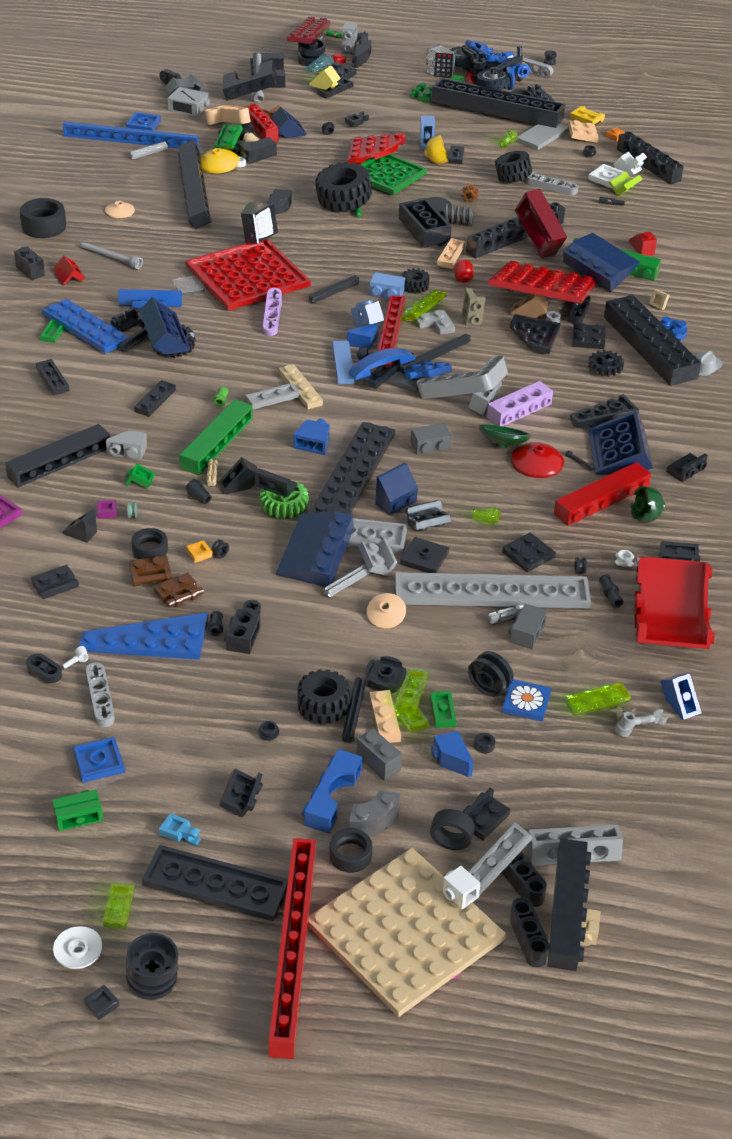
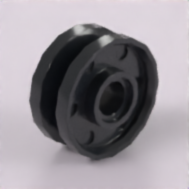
[468,651,514,697]

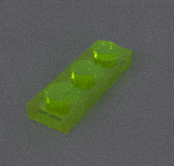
[565,682,631,716]

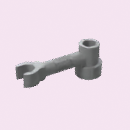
[614,709,668,737]

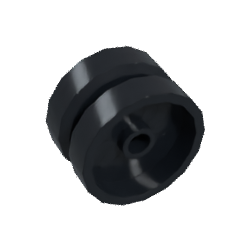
[298,39,326,67]

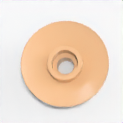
[105,201,134,218]
[367,593,406,629]

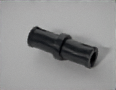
[599,574,624,608]

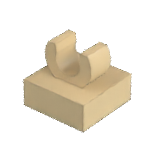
[649,289,670,310]

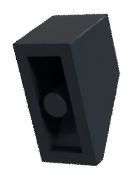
[218,457,258,494]

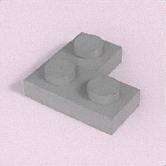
[414,310,455,335]

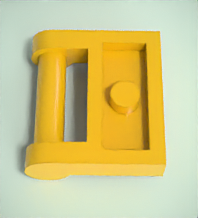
[570,106,605,125]

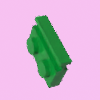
[214,124,243,149]

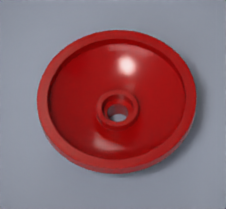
[511,442,564,478]

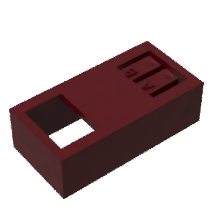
[514,189,567,258]

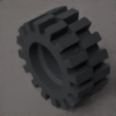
[402,268,430,294]

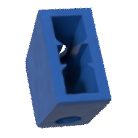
[294,418,330,455]

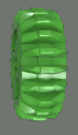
[259,480,309,520]

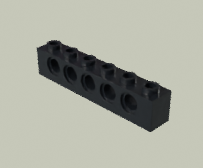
[617,131,684,184]

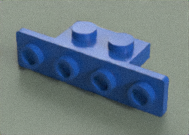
[118,289,182,310]

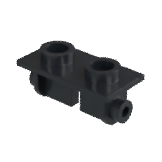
[109,307,141,332]

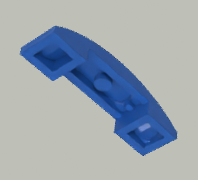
[349,348,416,380]

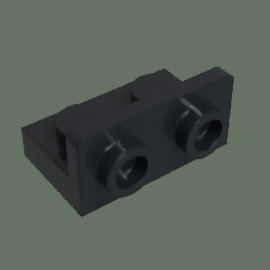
[666,453,708,482]
[463,788,511,840]

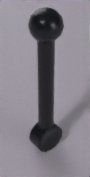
[565,451,595,470]

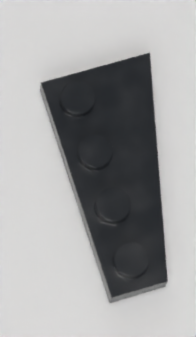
[570,394,639,428]

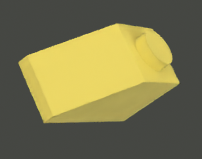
[309,66,341,90]

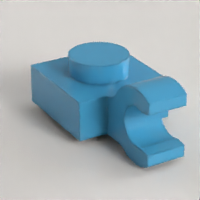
[159,813,201,846]

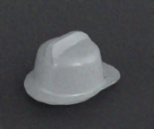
[695,351,722,376]

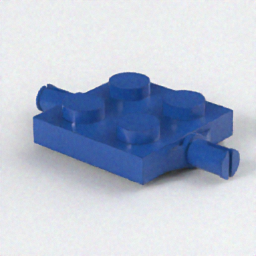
[404,361,452,380]

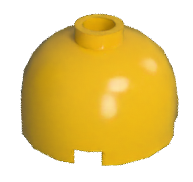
[424,135,448,164]

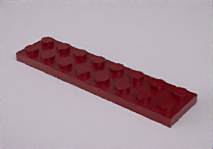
[287,17,330,44]

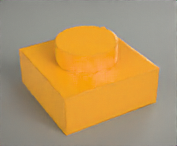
[186,540,212,563]

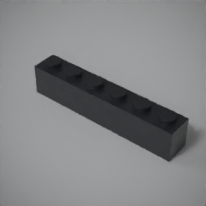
[5,424,110,488]
[547,838,591,971]

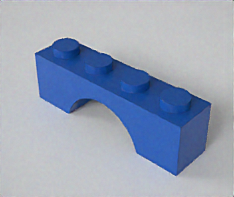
[302,749,363,834]

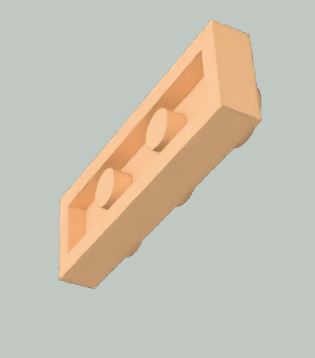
[437,238,465,268]
[369,690,401,743]

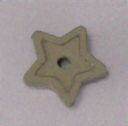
[609,705,636,721]

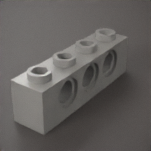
[528,825,623,866]

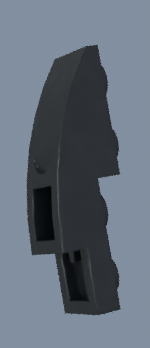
[352,34,371,68]

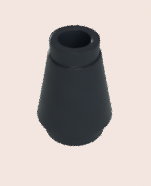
[185,479,212,504]

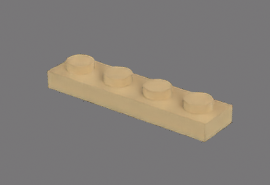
[279,364,323,409]

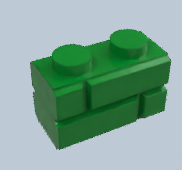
[52,789,103,832]

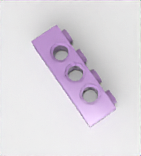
[487,381,553,426]

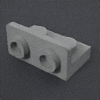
[358,538,397,576]

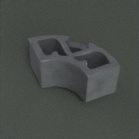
[165,74,205,95]
[349,790,401,837]

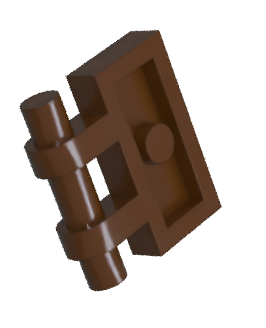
[154,572,204,608]

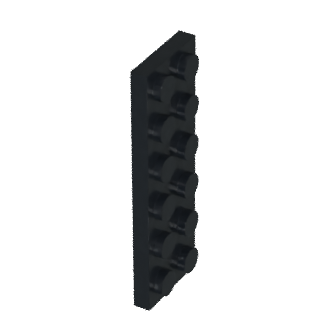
[142,845,288,922]

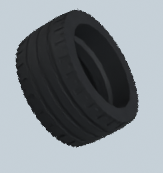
[20,198,66,238]

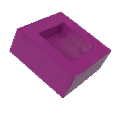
[97,500,117,519]

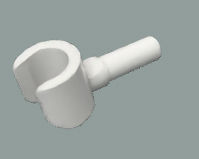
[62,646,89,669]

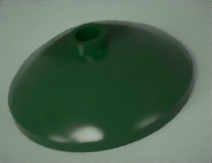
[479,424,531,448]

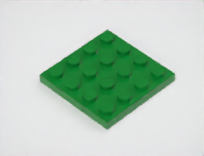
[360,154,427,195]

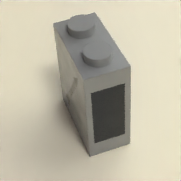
[168,87,210,117]

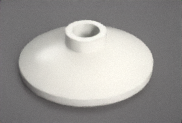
[53,926,102,969]

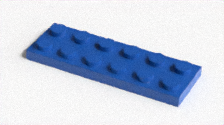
[42,299,129,354]

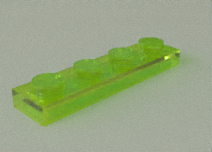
[401,289,447,321]

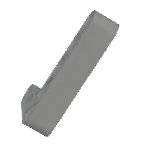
[416,356,508,399]

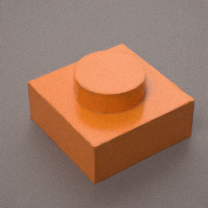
[606,127,625,141]

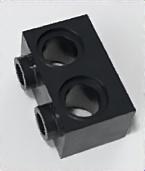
[224,609,261,654]

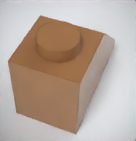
[510,294,549,318]

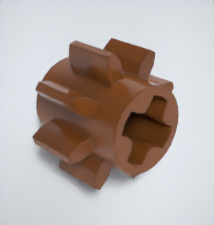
[461,183,479,202]

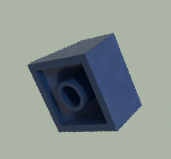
[270,107,307,138]
[375,462,418,516]

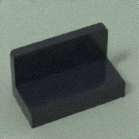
[255,468,298,498]

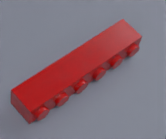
[554,462,651,526]

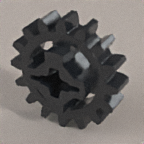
[588,350,624,377]

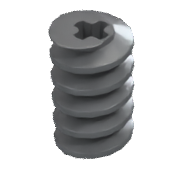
[443,203,474,225]

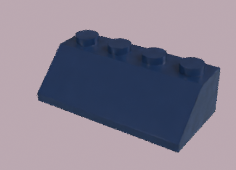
[139,297,190,354]

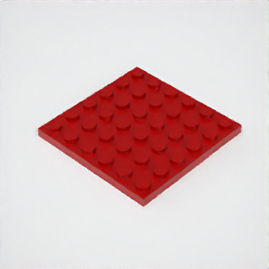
[185,239,311,311]
[488,261,596,303]

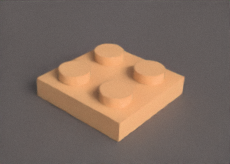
[568,120,599,143]

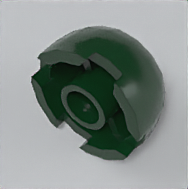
[631,486,665,523]

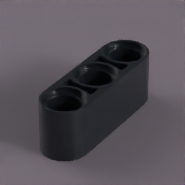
[501,852,547,907]
[510,897,549,967]

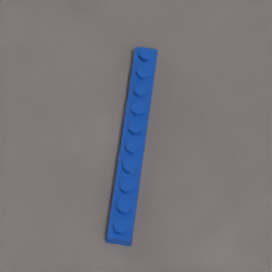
[62,121,198,149]

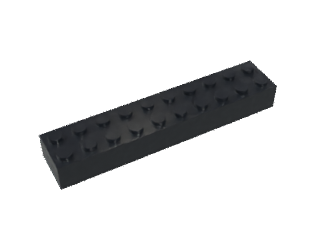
[431,78,566,128]

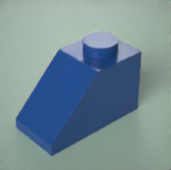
[660,673,701,719]
[431,731,473,777]

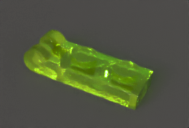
[396,669,429,709]

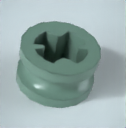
[127,501,138,518]

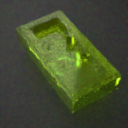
[394,701,429,732]
[103,883,135,928]

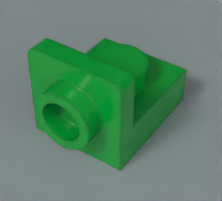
[125,463,156,489]

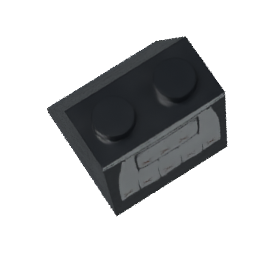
[241,202,278,244]

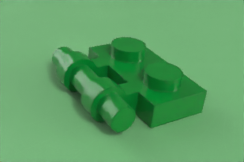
[410,82,433,103]

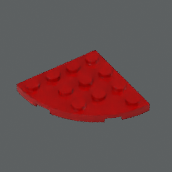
[348,132,406,164]

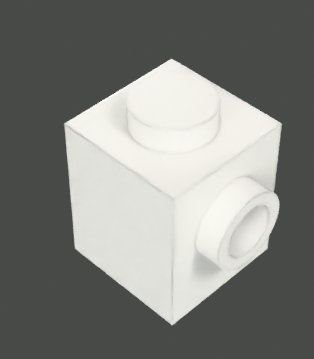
[443,866,480,909]

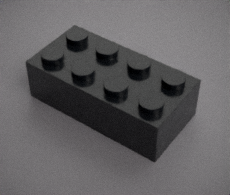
[399,198,452,247]

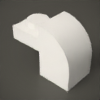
[613,152,647,176]

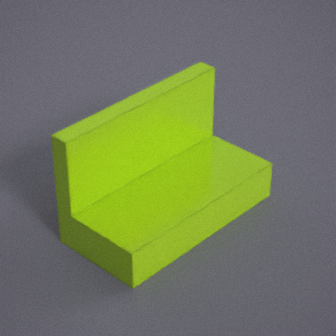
[609,171,643,196]

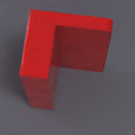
[53,255,85,285]

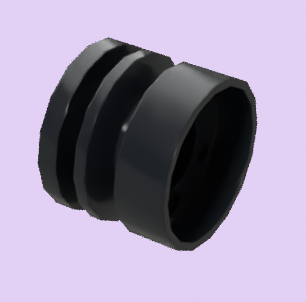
[126,933,179,1000]

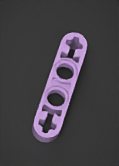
[263,288,282,336]

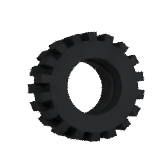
[495,151,533,183]
[298,669,350,724]

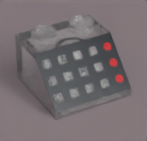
[426,44,455,78]

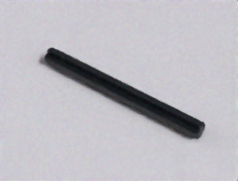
[399,333,471,374]

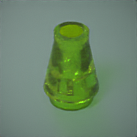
[499,130,518,148]
[473,507,501,525]

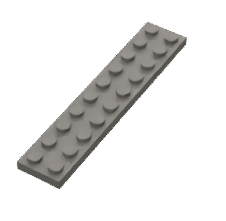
[395,572,591,608]

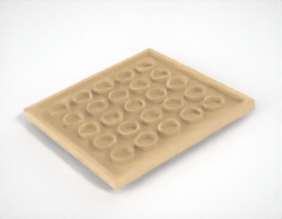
[308,848,506,1017]

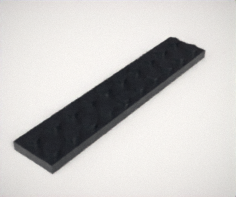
[309,422,395,515]

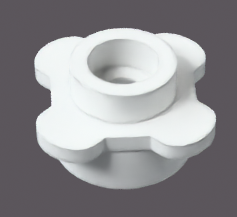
[615,550,634,567]

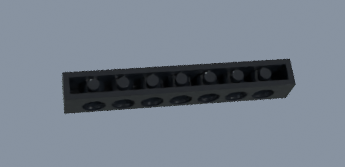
[466,202,565,259]

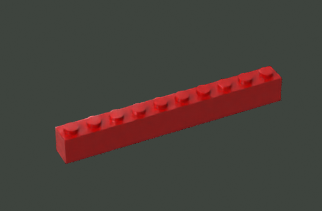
[269,838,316,1059]

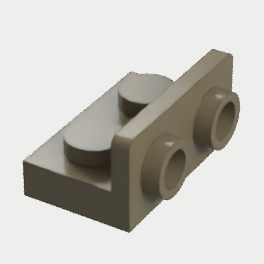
[462,288,486,326]

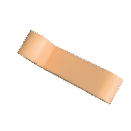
[205,105,250,125]

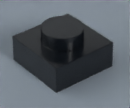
[84,985,119,1020]

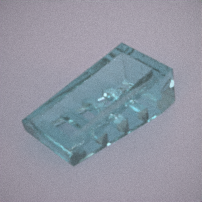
[306,53,334,73]

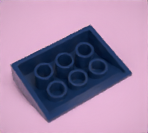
[563,232,640,292]
[588,410,653,475]
[276,511,354,587]

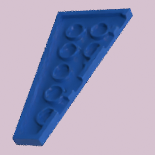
[79,612,208,660]

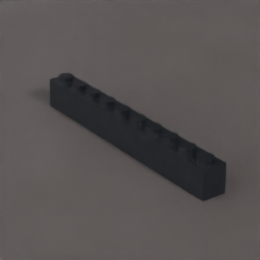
[178,140,211,229]

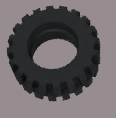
[315,162,372,212]

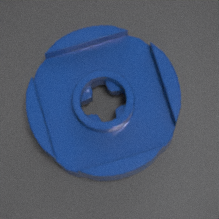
[660,316,687,341]

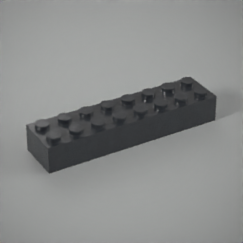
[604,295,701,386]

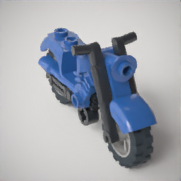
[448,40,530,90]

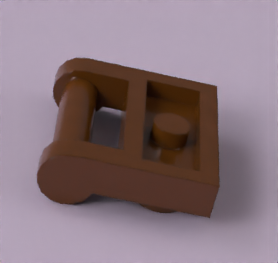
[129,555,172,587]

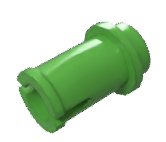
[213,387,229,407]

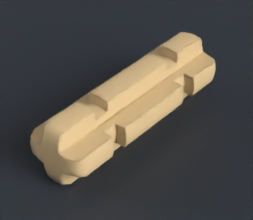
[206,459,218,487]

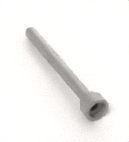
[254,53,264,103]
[80,242,143,269]

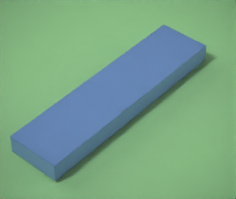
[333,341,355,384]

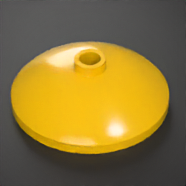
[200,148,239,173]

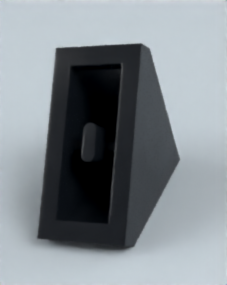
[63,509,97,543]

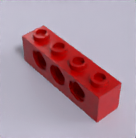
[244,103,278,142]

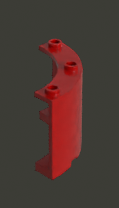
[634,556,715,649]

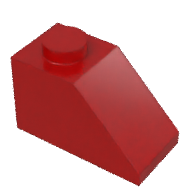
[629,232,657,256]

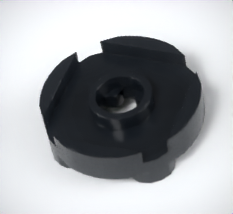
[365,656,407,693]

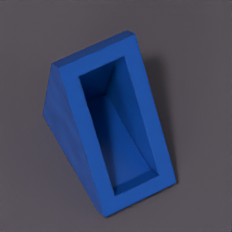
[347,323,377,350]

